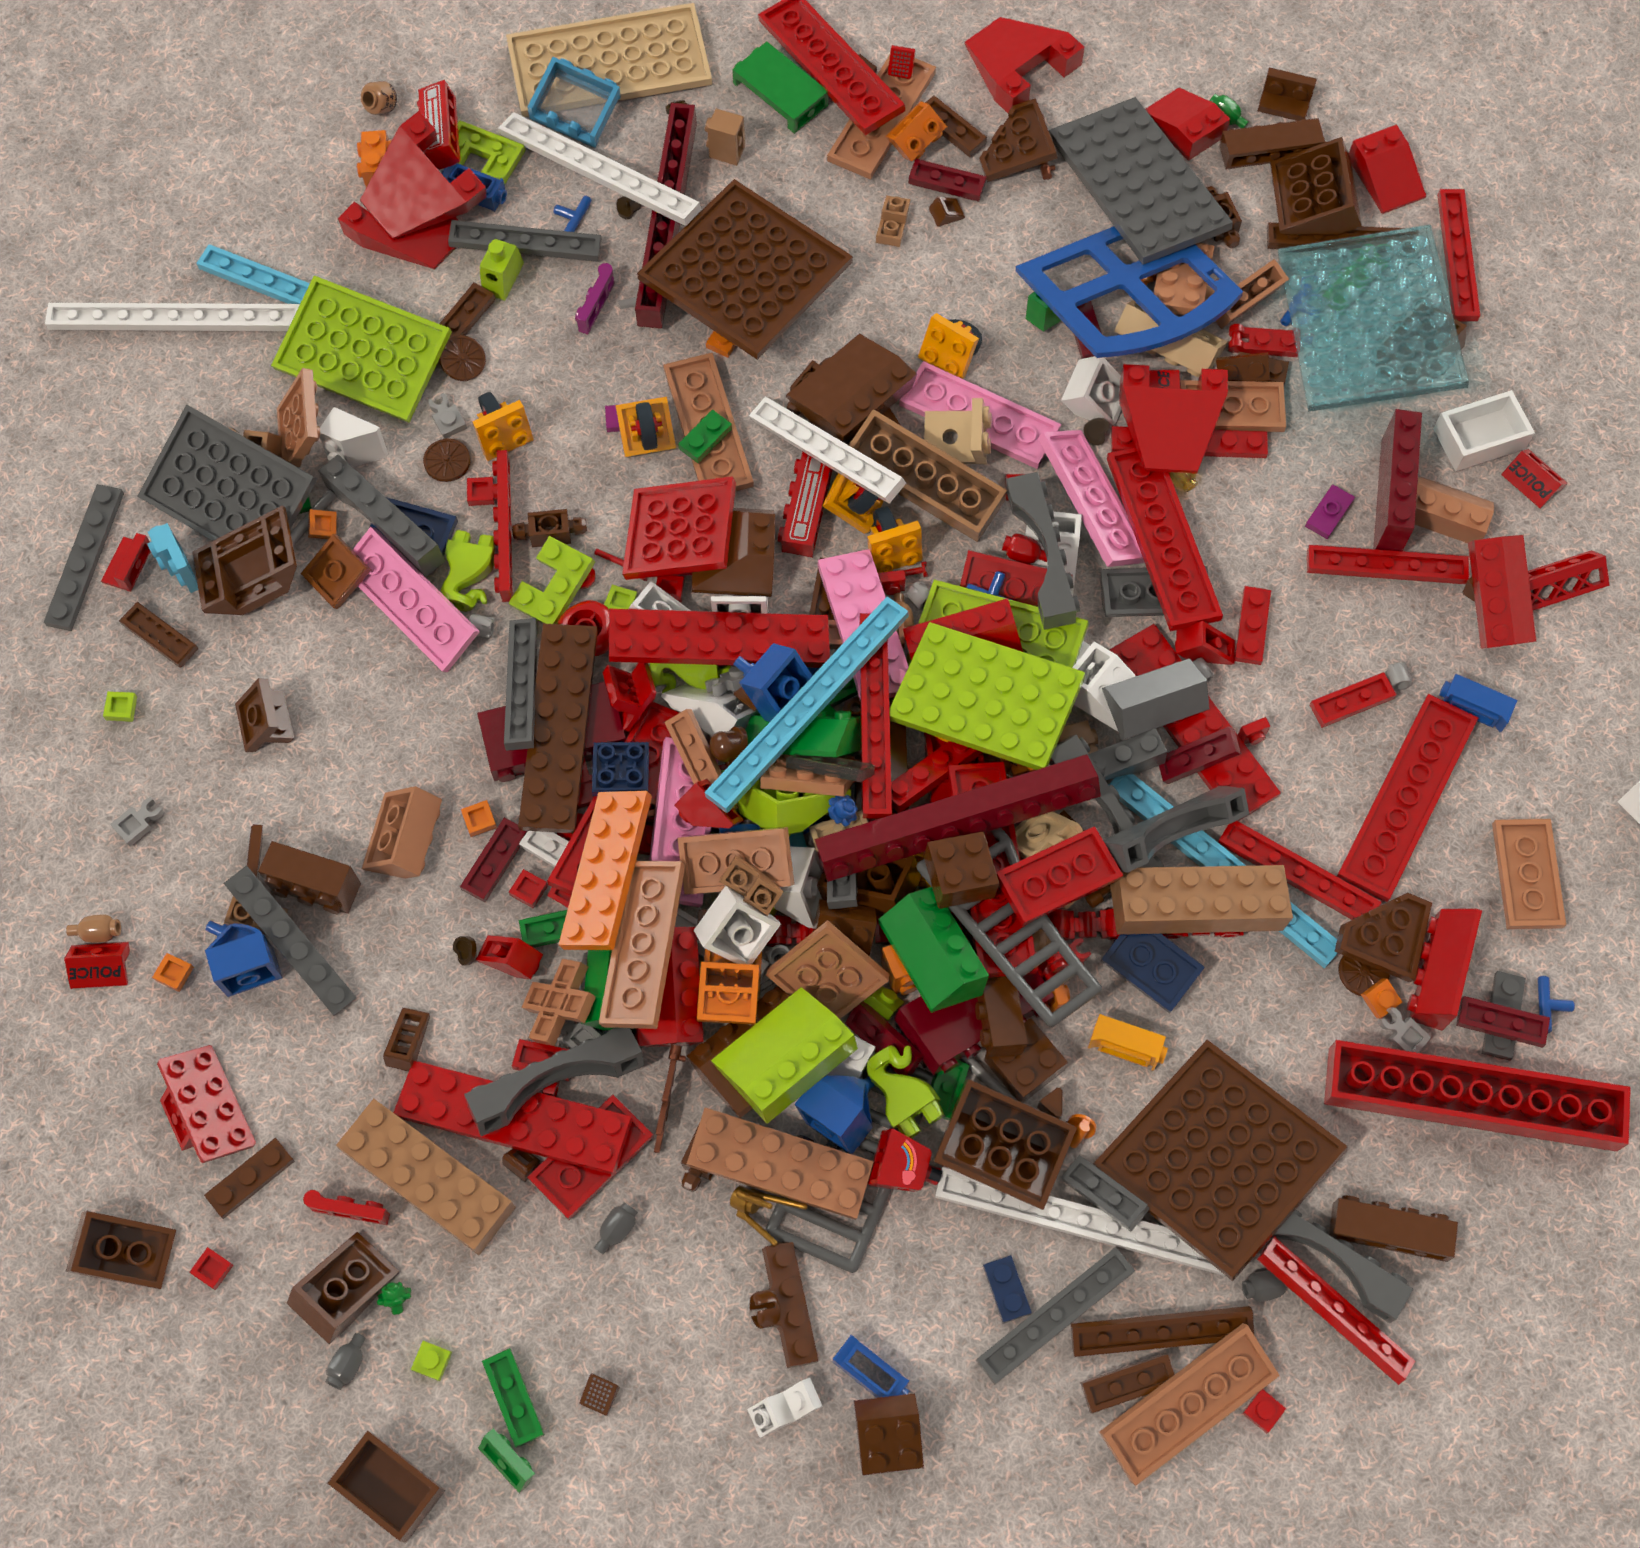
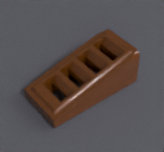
[383,1007,430,1072]

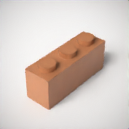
[1216,259,1289,329]

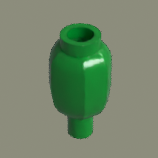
[1209,93,1249,129]

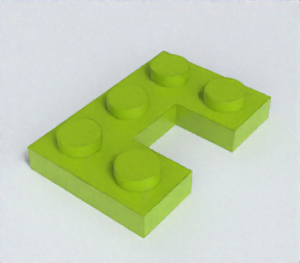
[458,120,525,185]
[508,536,595,624]

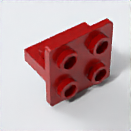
[602,663,656,732]

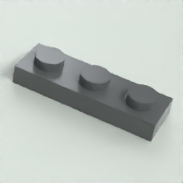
[1481,971,1526,1061]
[1061,1155,1150,1232]

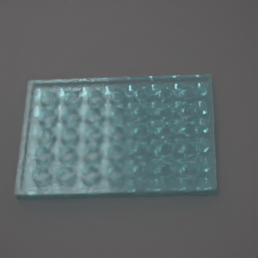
[1278,224,1469,412]

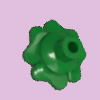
[377,1282,412,1315]

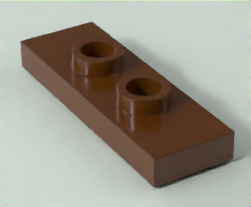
[119,602,199,668]

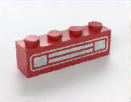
[417,79,460,170]
[778,451,833,558]

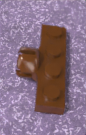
[749,1242,819,1369]

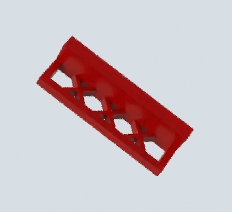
[1528,550,1610,611]

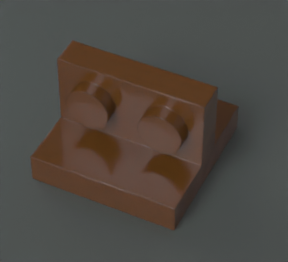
[1257,67,1317,121]
[235,678,294,752]

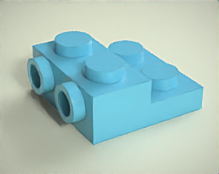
[147,523,198,593]

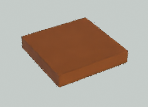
[300,534,371,609]

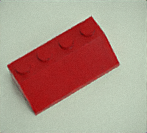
[1468,535,1537,649]
[903,598,1023,661]
[1407,909,1482,1031]
[635,927,704,1047]

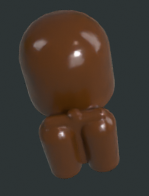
[710,726,748,767]

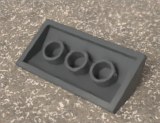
[1101,566,1209,617]
[1102,658,1209,740]

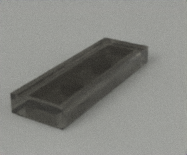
[786,753,875,782]

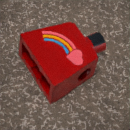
[867,1128,942,1192]

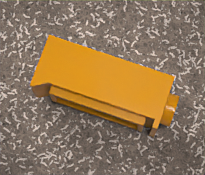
[1088,1014,1168,1071]

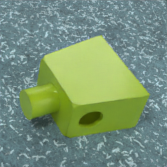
[479,239,524,301]

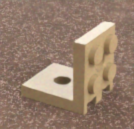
[924,398,992,464]
[1015,812,1083,910]

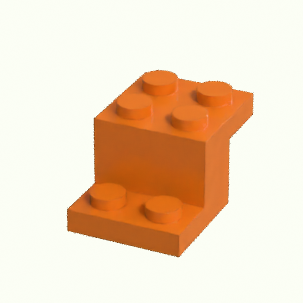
[697,949,763,1025]

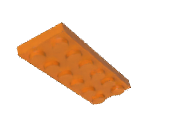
[559,791,652,950]

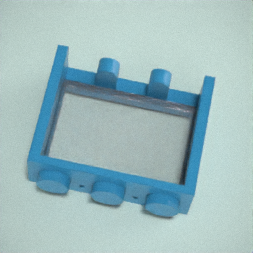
[527,57,620,148]

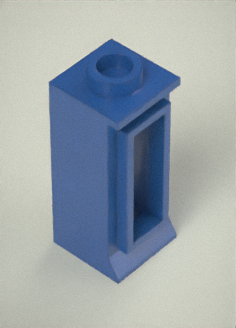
[441,163,507,212]
[1439,674,1518,733]
[832,1334,910,1398]

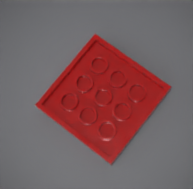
[622,476,736,580]

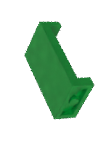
[732,41,828,134]

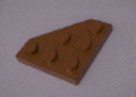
[979,98,1058,182]
[1335,892,1432,982]

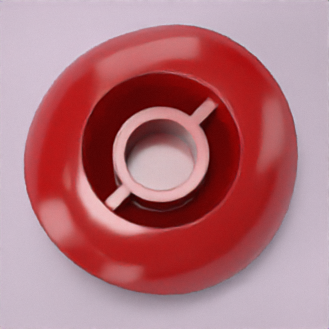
[557,600,609,656]

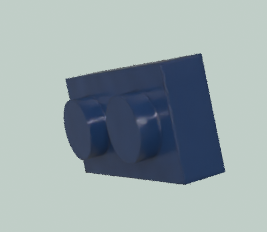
[983,1255,1032,1324]

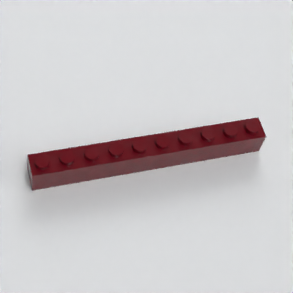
[635,103,697,329]
[814,754,1101,882]

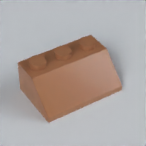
[1415,476,1494,543]
[362,786,442,879]

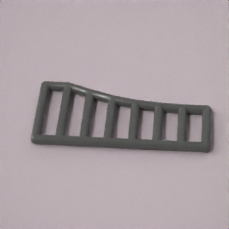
[916,828,1102,1027]
[765,1053,933,1273]

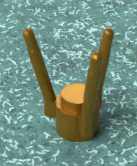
[730,1186,808,1246]

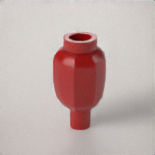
[1002,533,1047,564]

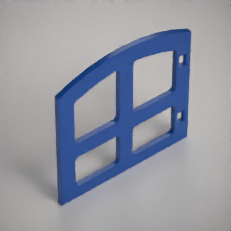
[1015,226,1243,358]

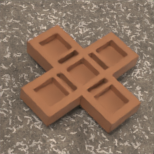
[521,959,596,1046]

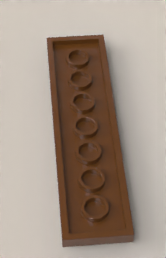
[518,623,598,834]

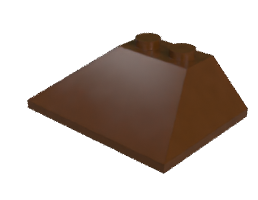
[192,505,297,615]
[691,508,775,597]

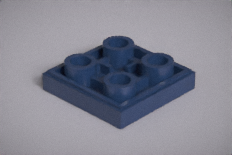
[592,742,649,796]

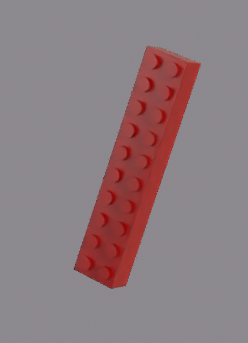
[1324,1040,1631,1152]

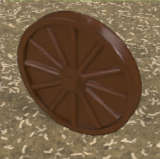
[439,335,486,381]
[423,438,471,482]
[1338,955,1390,996]

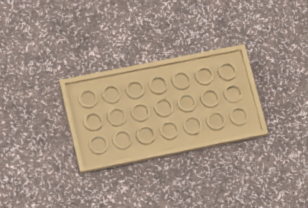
[506,3,712,117]

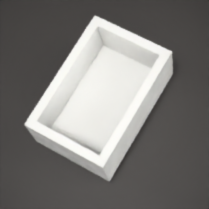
[1433,390,1535,472]

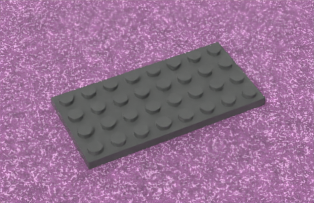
[1049,97,1233,265]

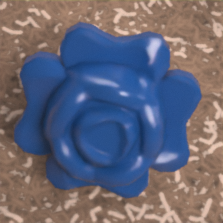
[828,795,858,827]

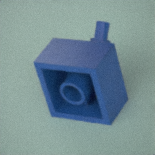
[733,643,812,722]
[205,921,283,997]
[795,1075,875,1154]

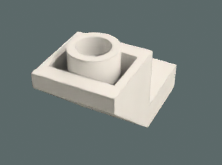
[747,1378,822,1438]

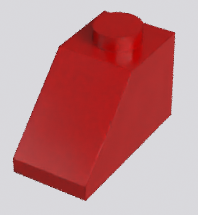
[1175,621,1235,665]
[674,779,744,828]
[476,935,543,980]

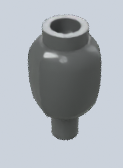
[594,1202,638,1255]
[1242,1270,1287,1302]
[325,1333,366,1390]

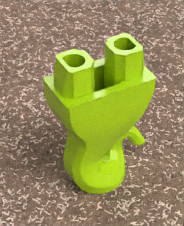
[441,530,495,612]
[649,663,731,693]
[867,1045,944,1139]

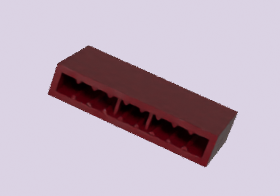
[1373,409,1422,551]
[477,681,626,782]
[894,972,1055,1076]

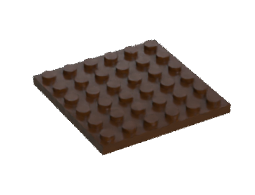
[637,179,853,360]
[1093,1040,1348,1281]

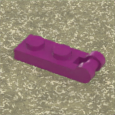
[575,263,615,335]

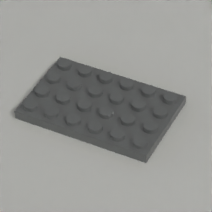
[137,404,317,541]

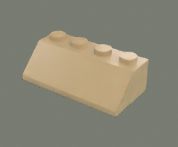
[1114,300,1228,377]

